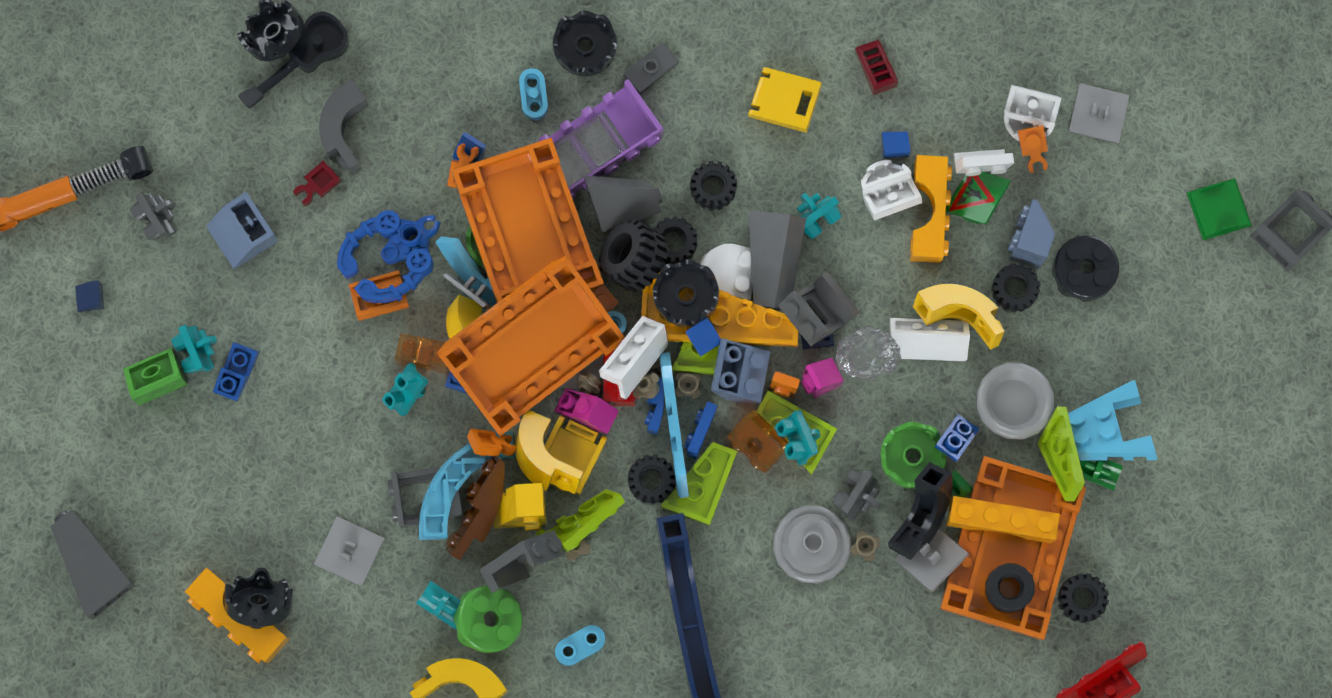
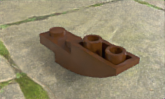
[446,456,505,560]

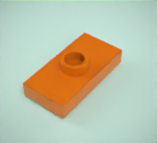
[769,371,800,398]

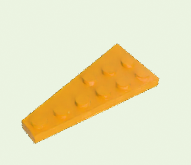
[641,272,799,347]

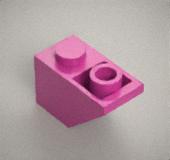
[801,358,844,399]
[555,388,619,434]

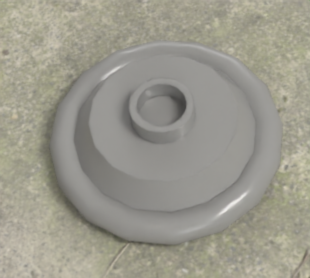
[977,363,1054,439]
[773,505,851,584]

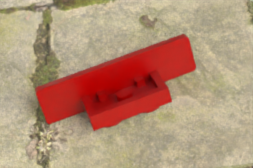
[1056,641,1147,698]

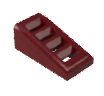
[855,39,898,95]

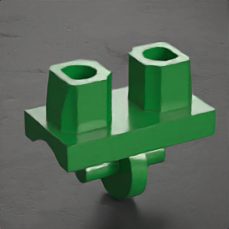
[1079,460,1123,491]

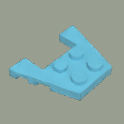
[1068,380,1157,460]

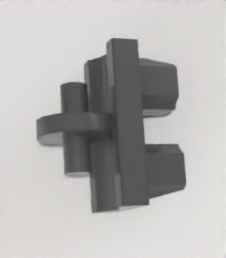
[130,192,176,240]
[833,469,881,521]

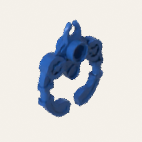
[337,210,441,303]

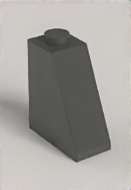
[584,176,663,232]

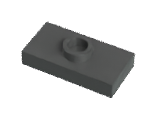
[623,42,679,95]

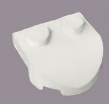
[1004,84,1062,141]
[954,149,1014,176]
[861,160,922,220]
[700,244,753,301]

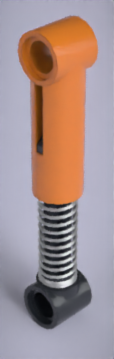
[0,146,153,232]

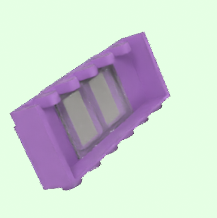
[538,79,663,199]

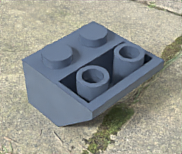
[206,192,278,269]
[1008,199,1055,269]
[711,338,770,405]

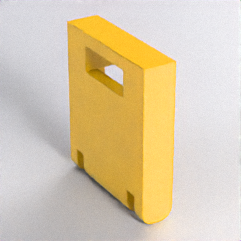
[748,67,822,133]
[545,415,608,495]

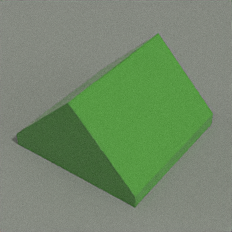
[123,348,188,406]

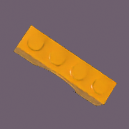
[910,155,952,263]
[946,496,1060,543]
[185,568,290,664]

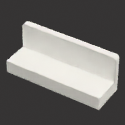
[599,316,668,399]
[889,318,970,361]

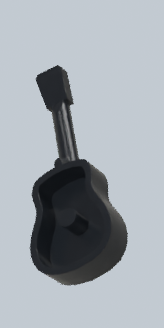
[239,11,349,109]

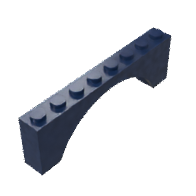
[656,513,721,698]

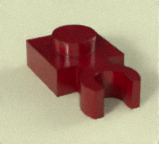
[293,160,341,207]

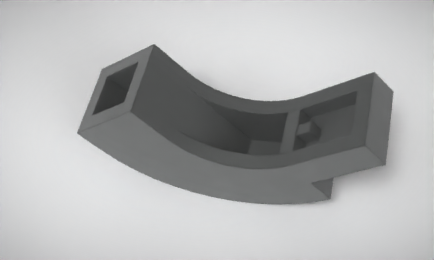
[319,78,368,175]

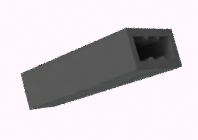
[749,210,806,311]
[50,509,135,620]

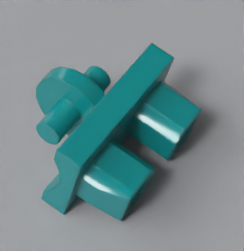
[796,193,842,239]
[171,325,218,374]
[382,363,429,416]
[775,410,821,465]
[416,581,461,630]

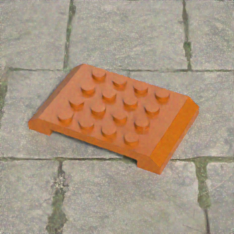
[452,137,604,303]
[437,256,625,436]
[940,456,1086,641]

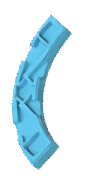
[436,236,497,306]
[659,352,689,498]
[419,432,515,540]

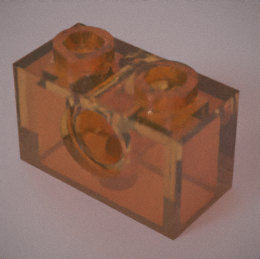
[395,333,449,374]
[727,410,789,473]

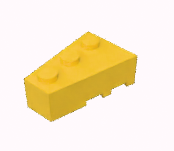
[494,483,547,531]

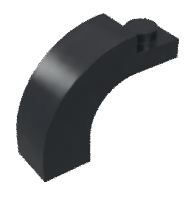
[888,462,953,560]

